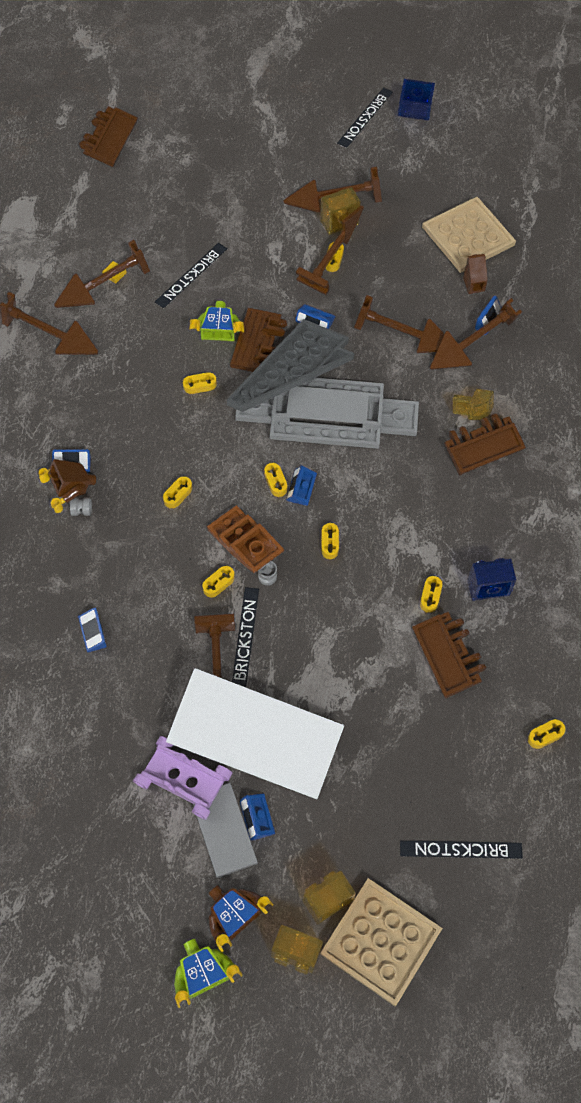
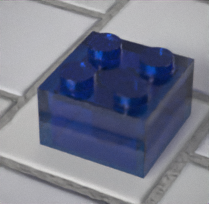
[398,79,435,120]
[467,558,517,601]

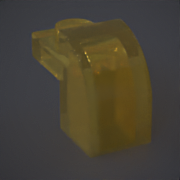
[453,389,494,420]

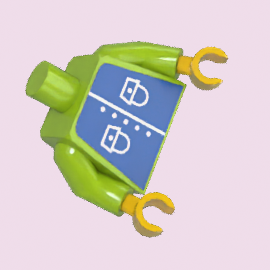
[189,301,244,341]
[174,939,243,1008]

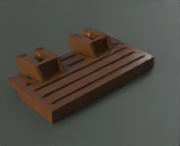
[79,106,138,167]
[230,308,287,372]
[444,414,526,476]
[412,612,486,699]

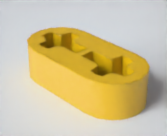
[326,242,344,272]
[183,373,217,394]
[264,463,287,497]
[163,477,192,508]
[321,523,339,559]
[202,566,235,598]
[420,576,442,613]
[528,719,565,749]

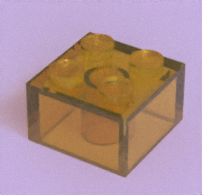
[320,187,361,234]
[303,871,356,925]
[271,925,323,975]

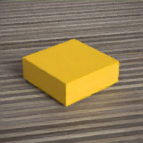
[102,261,127,284]

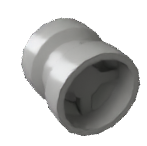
[70,497,92,516]
[258,561,277,585]

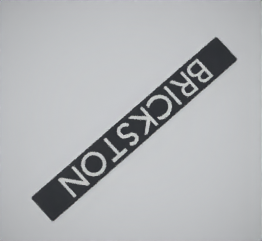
[337,87,393,148]
[155,243,228,309]
[232,587,259,688]
[400,840,523,859]

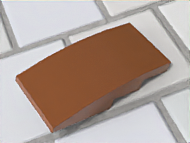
[207,505,284,573]

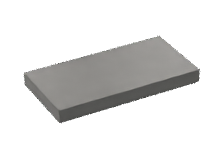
[193,783,258,878]

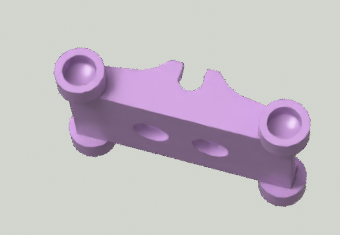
[133,736,232,820]

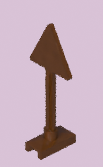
[284,166,382,212]
[296,205,364,295]
[54,240,150,308]
[0,292,98,355]
[354,295,444,353]
[430,298,522,370]
[194,614,235,678]

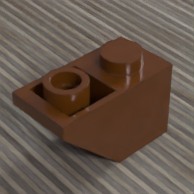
[463,253,488,294]

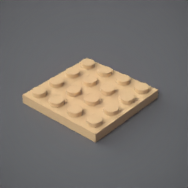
[422,197,516,273]
[320,878,442,1007]

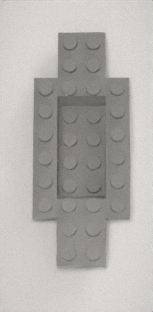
[236,378,419,449]

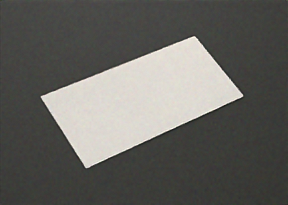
[166,668,344,799]

